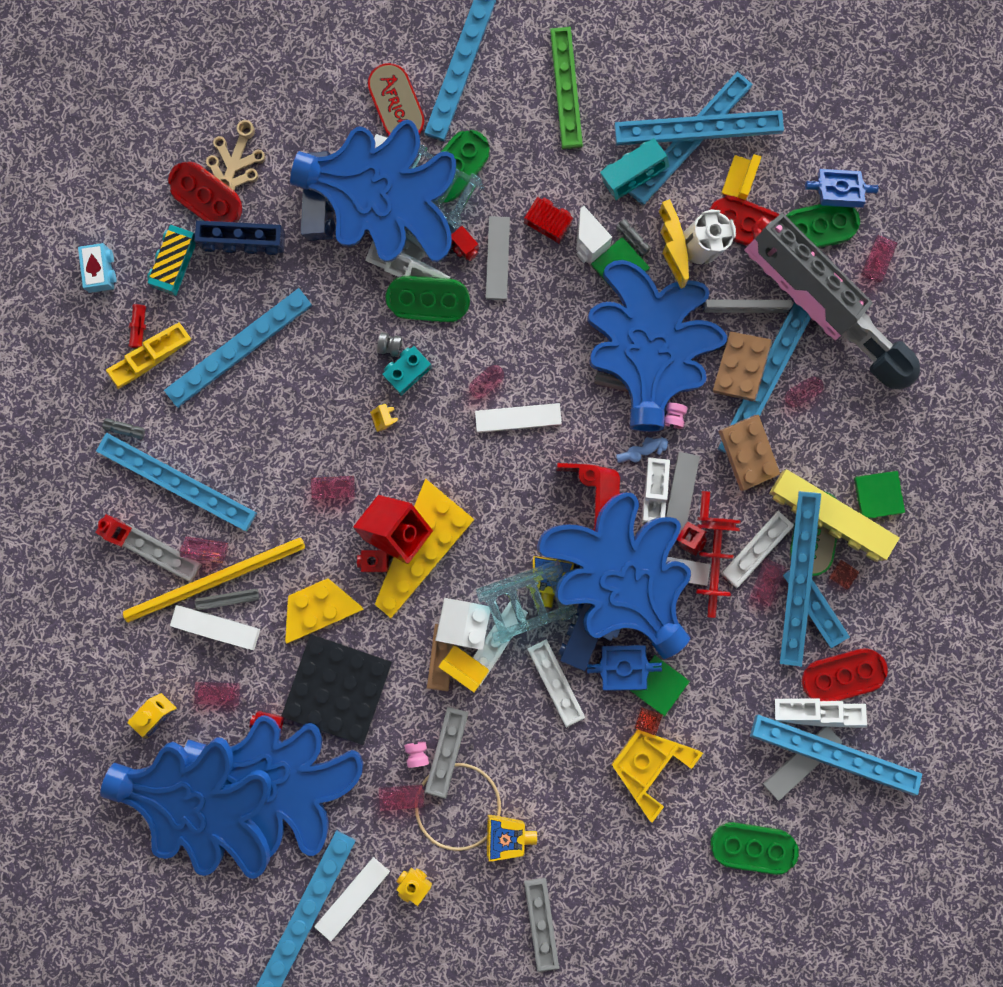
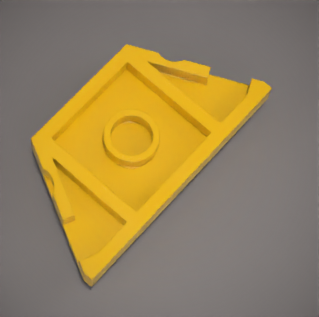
[285,578,364,644]

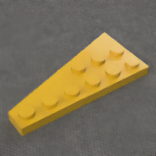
[375,478,475,618]

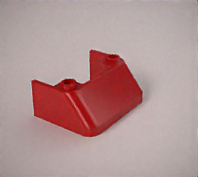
[556,463,620,531]

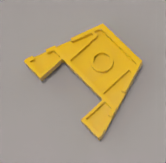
[611,729,703,823]

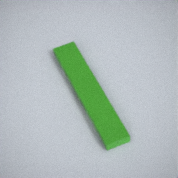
[550,27,583,149]

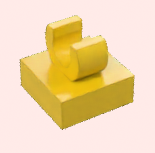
[370,404,398,432]

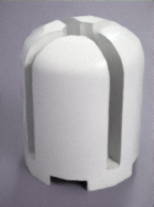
[683,210,736,264]

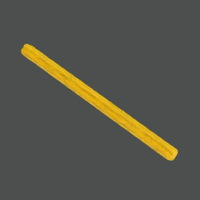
[123,538,305,623]

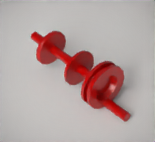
[696,491,741,618]

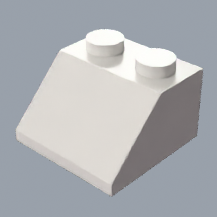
[576,206,612,265]
[435,598,491,650]

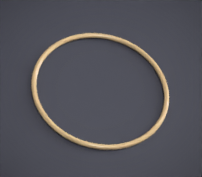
[415,763,501,851]

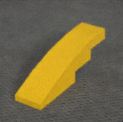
[659,199,689,289]
[106,322,191,389]

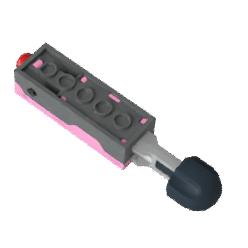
[744,213,920,390]

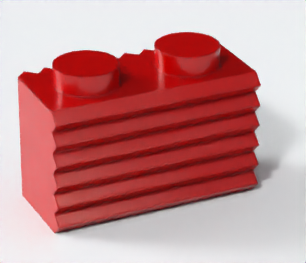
[524,197,573,244]

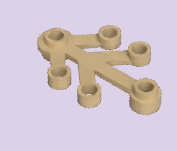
[206,120,266,191]

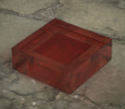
[829,560,859,590]

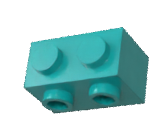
[382,346,432,396]

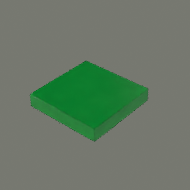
[591,237,650,291]
[854,471,905,518]
[630,655,690,716]

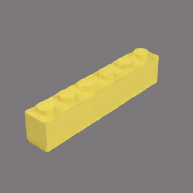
[769,469,900,562]

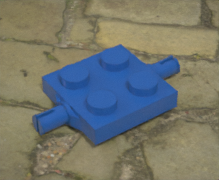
[805,169,879,208]
[587,645,662,691]

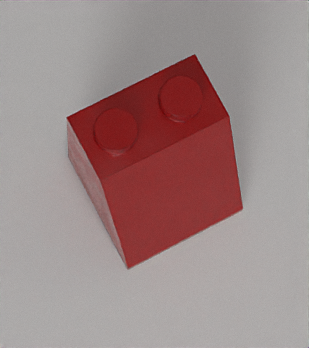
[353,495,433,564]

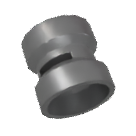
[377,332,403,357]

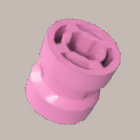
[664,402,688,429]
[404,742,429,768]

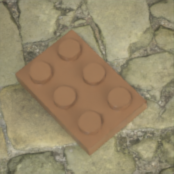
[713,331,772,402]
[718,415,780,491]

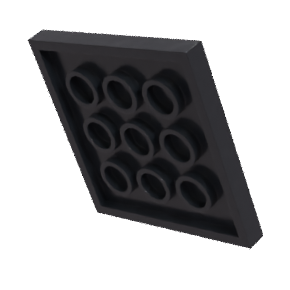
[281,634,392,745]

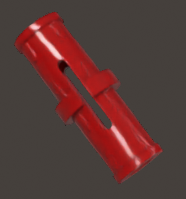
[128,304,146,348]

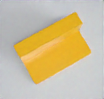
[722,154,761,200]
[438,646,489,692]

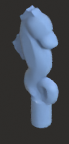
[616,437,668,463]

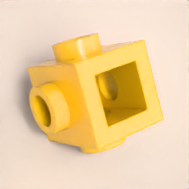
[396,868,432,906]

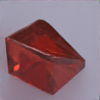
[635,707,662,736]

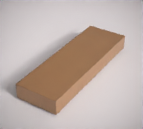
[427,624,454,691]

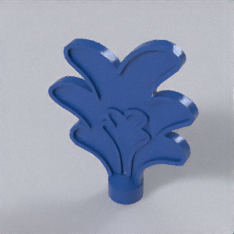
[290,120,456,262]
[587,260,727,432]
[537,492,691,659]
[184,715,363,857]
[100,737,271,879]

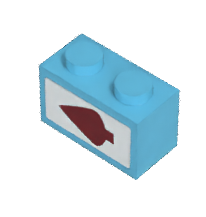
[78,243,117,293]

